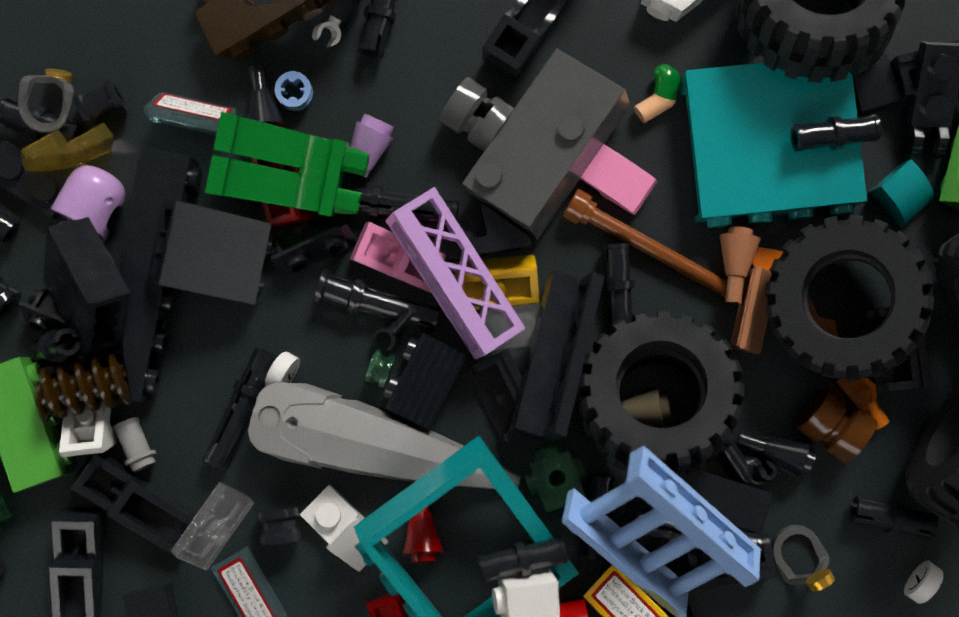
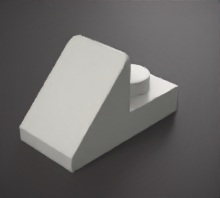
[59,401,117,457]
[300,484,389,572]

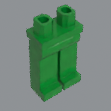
[205,111,370,217]

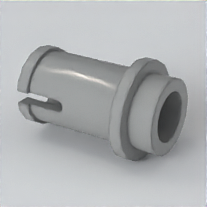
[113,417,157,473]

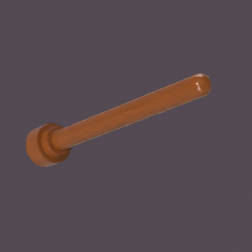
[562,189,727,298]

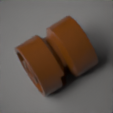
[796,386,877,464]

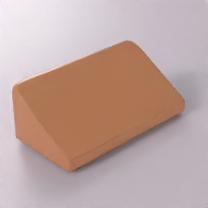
[730,266,772,354]

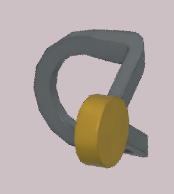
[18,69,74,133]
[771,525,835,592]

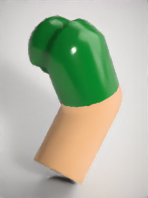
[634,64,681,123]

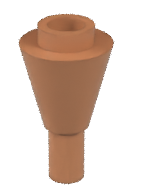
[719,227,761,304]

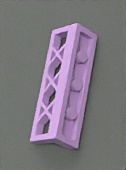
[386,187,526,360]

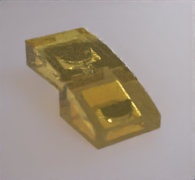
[21,122,113,172]

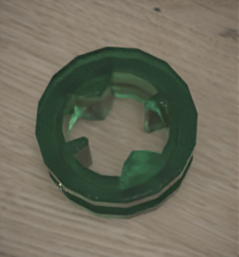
[364,349,396,390]

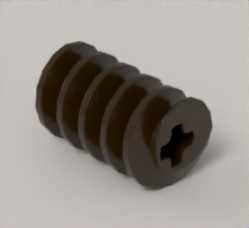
[36,354,132,422]

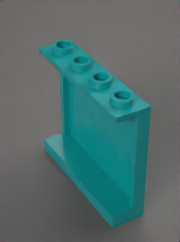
[680,63,867,228]

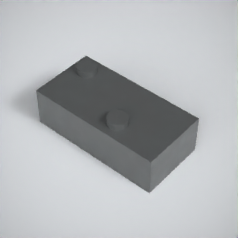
[462,48,630,240]

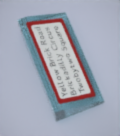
[143,92,237,136]
[211,546,288,617]

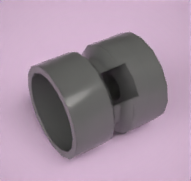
[439,77,514,152]

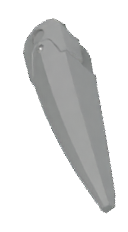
[248,382,521,489]

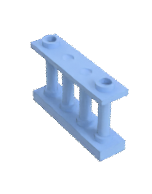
[562,445,760,617]

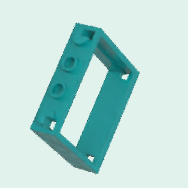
[354,436,579,617]

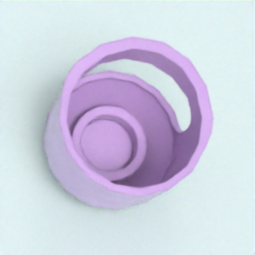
[51,166,126,243]

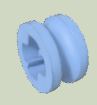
[274,71,313,111]

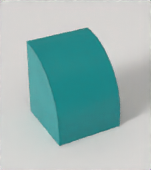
[869,159,934,228]

